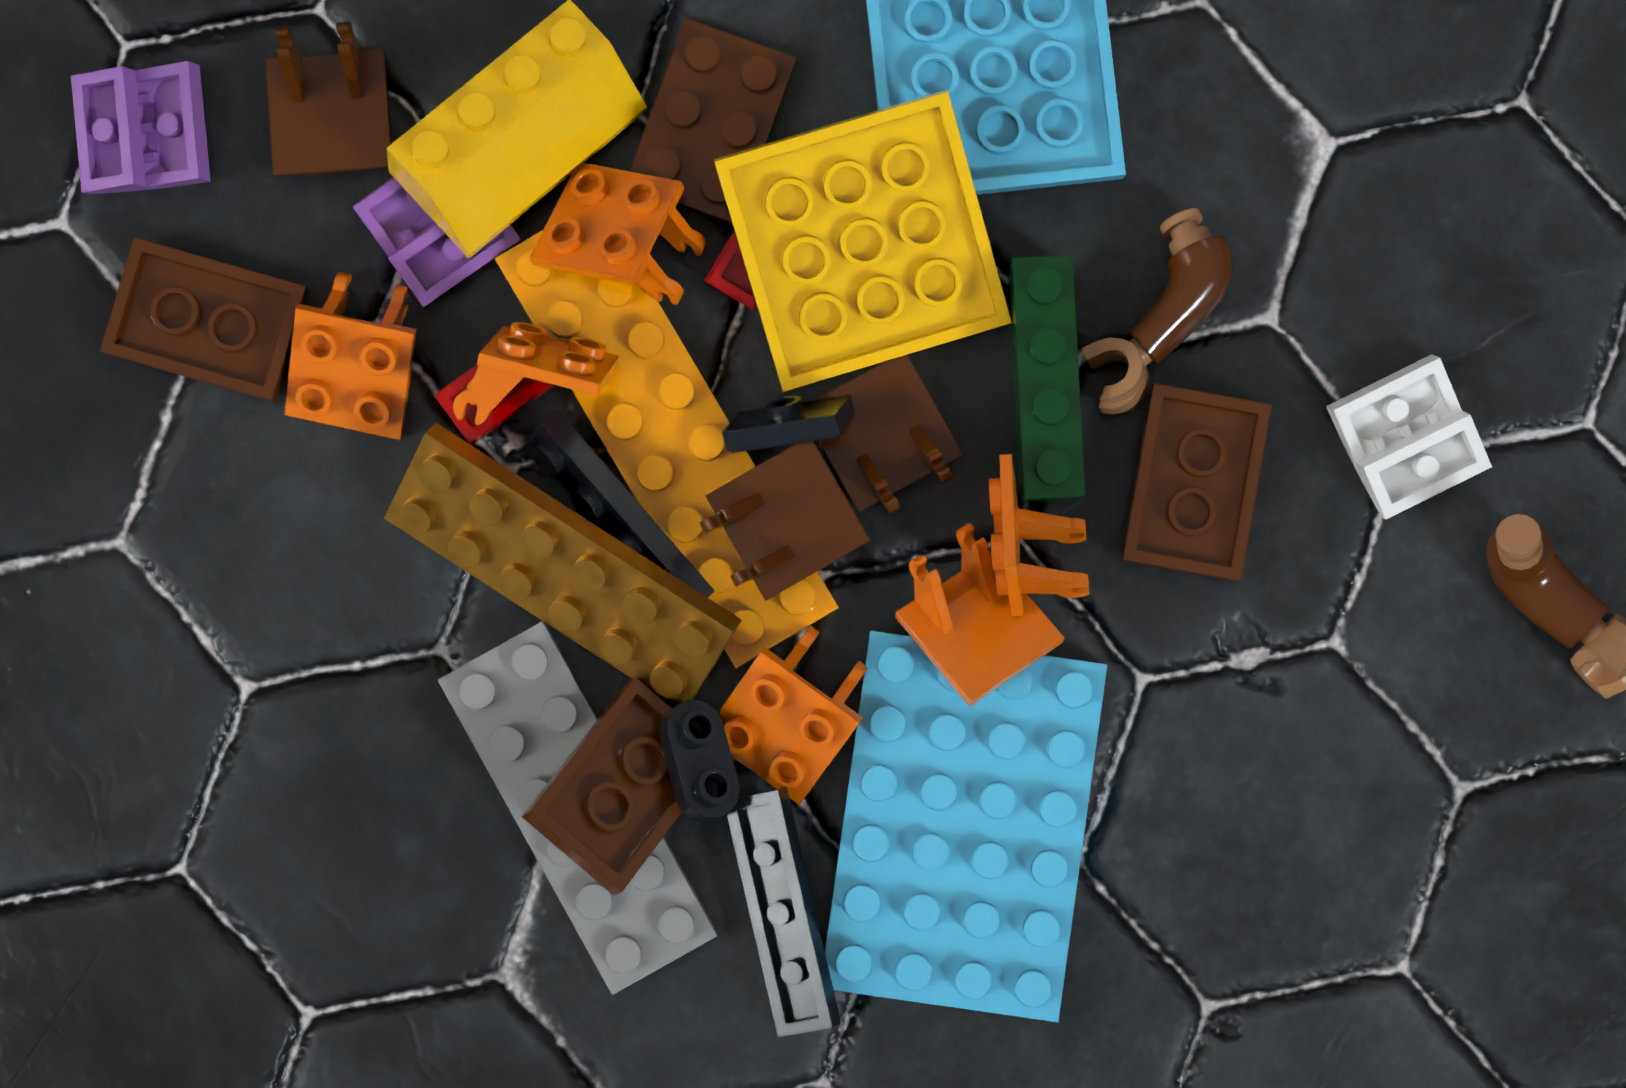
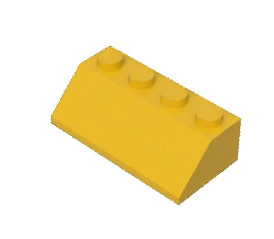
[386,0,647,259]

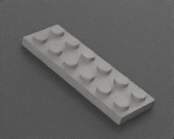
[438,621,718,995]

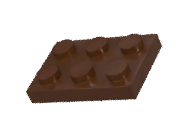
[630,18,797,226]
[100,237,310,403]
[1120,383,1272,582]
[522,677,707,896]

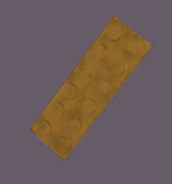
[384,423,742,706]

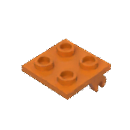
[530,163,707,305]
[284,272,417,440]
[453,322,619,425]
[989,454,1090,616]
[895,523,1065,707]
[718,625,868,805]

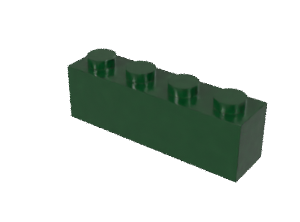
[1007,255,1085,504]

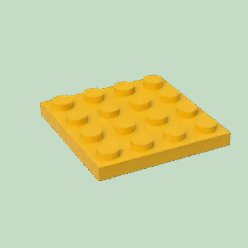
[713,90,1012,392]

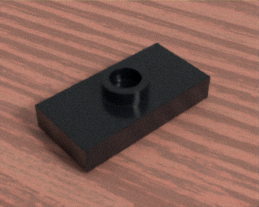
[722,395,855,453]

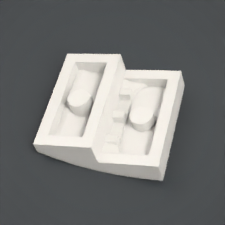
[1326,354,1492,519]

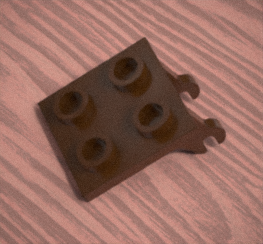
[265,21,392,177]
[816,355,963,513]
[700,441,870,601]

